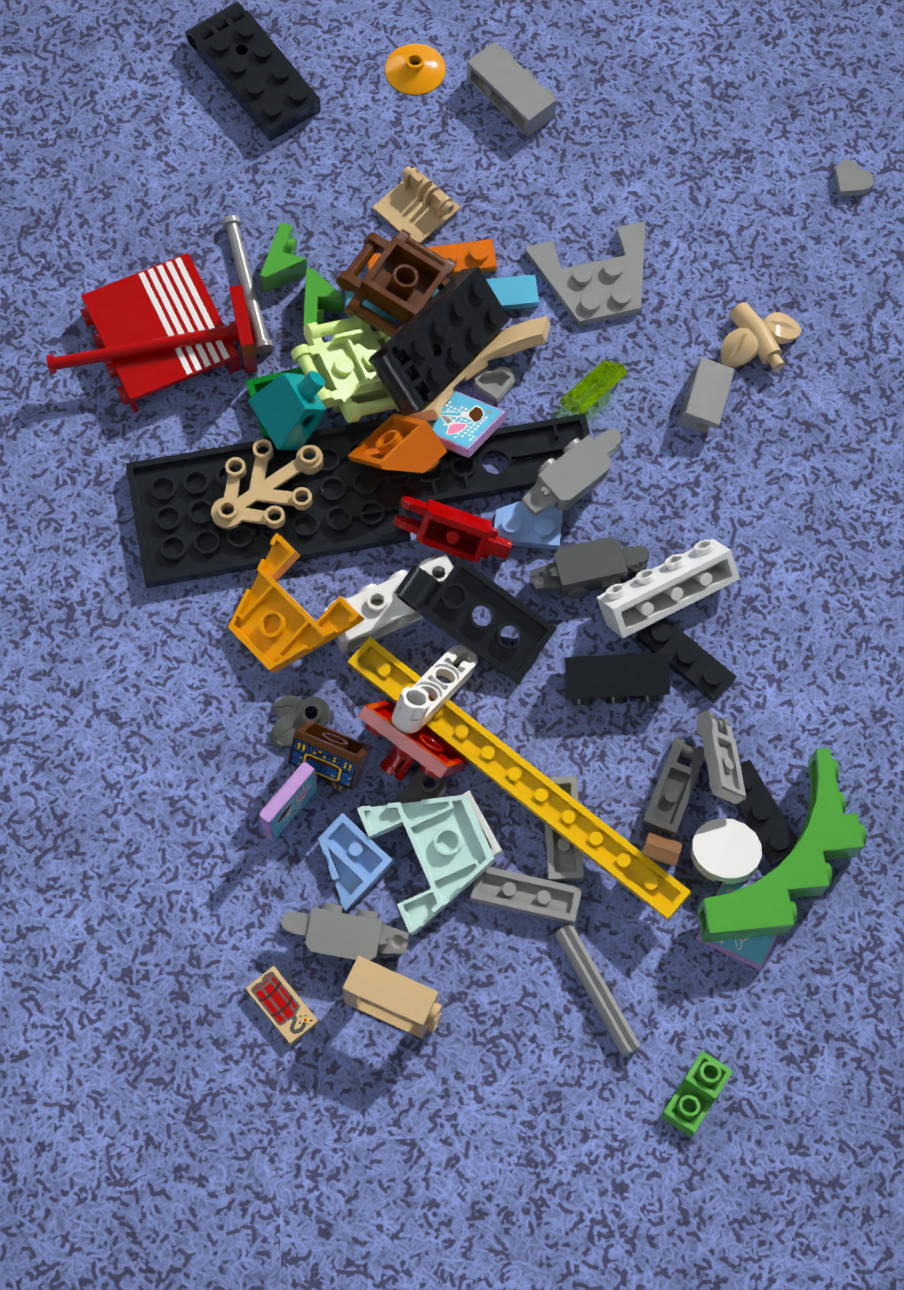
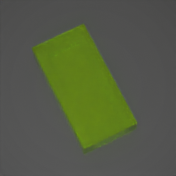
[560,360,628,414]

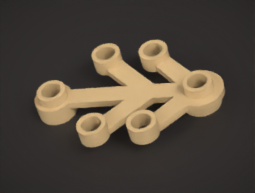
[211,439,323,529]

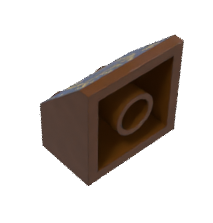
[288,719,373,791]

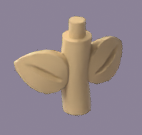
[721,302,802,371]

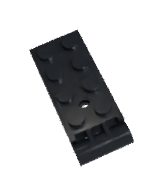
[185,1,321,142]
[368,266,510,416]

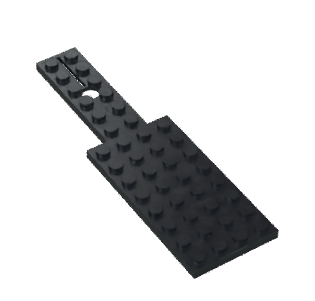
[125,413,591,588]

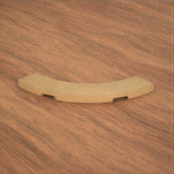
[407,316,550,421]

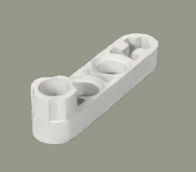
[392,645,478,733]

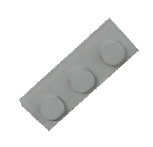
[545,776,584,882]
[470,867,582,925]

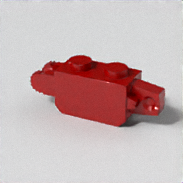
[393,496,512,562]

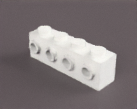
[596,539,740,638]
[324,554,453,655]

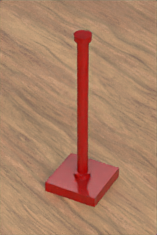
[46,285,258,375]

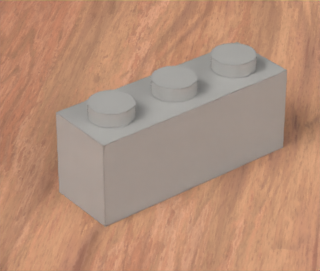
[467,41,557,137]

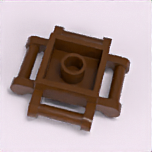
[336,229,457,338]

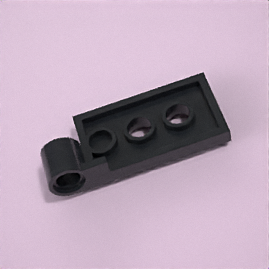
[394,558,557,684]

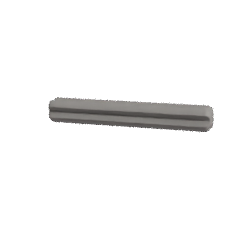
[556,925,640,1057]

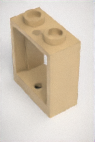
[342,955,442,1039]

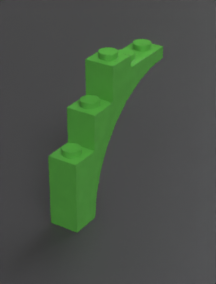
[697,748,866,943]

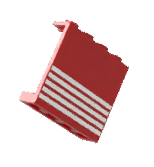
[80,253,241,413]

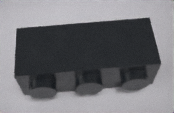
[562,653,670,705]

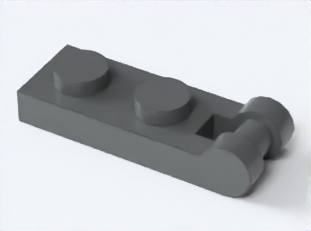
[642,737,705,837]

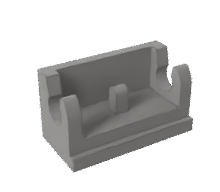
[677,357,735,433]

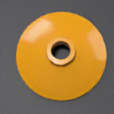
[385,44,446,95]

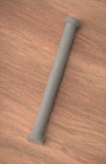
[221,215,273,355]

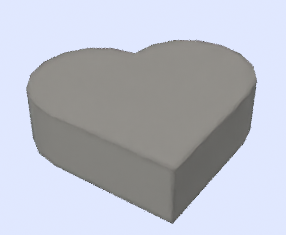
[835,160,874,197]
[473,367,515,406]

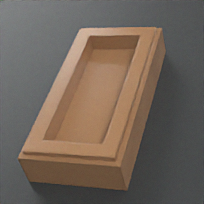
[642,831,683,866]

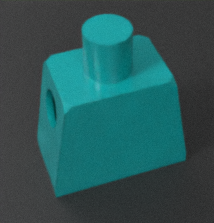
[248,371,326,451]

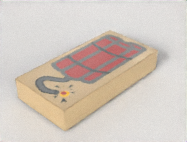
[245,966,319,1046]

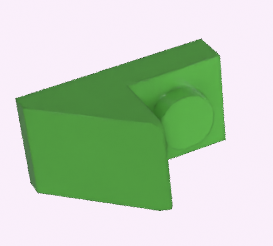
[260,222,308,292]
[303,268,345,325]

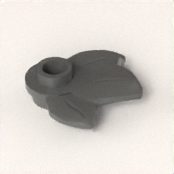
[270,695,331,747]

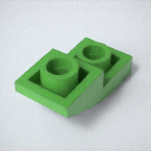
[660,1051,733,1138]

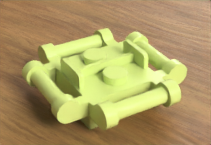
[291,316,400,423]

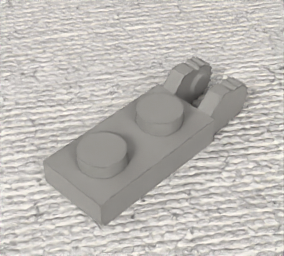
[696,710,746,804]

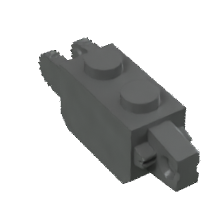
[530,537,650,599]

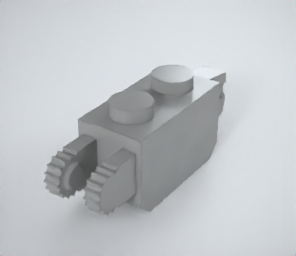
[522,428,622,517]
[281,902,409,961]

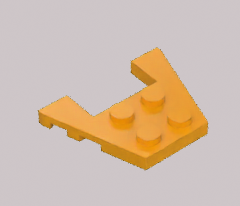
[228,533,365,674]

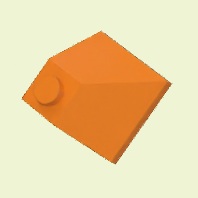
[348,413,447,473]

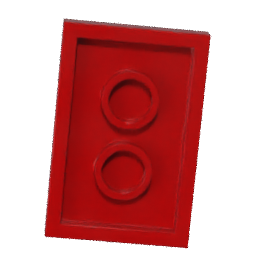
[357,699,468,780]

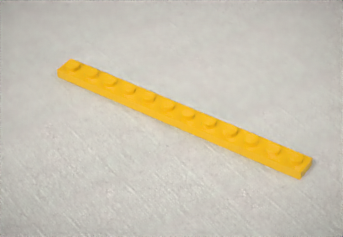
[347,637,691,922]

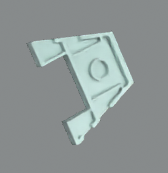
[357,795,496,936]

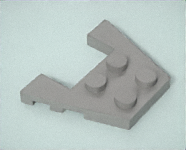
[525,222,645,326]

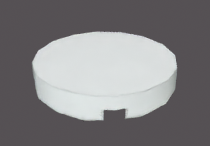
[691,818,762,885]

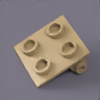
[372,166,461,243]

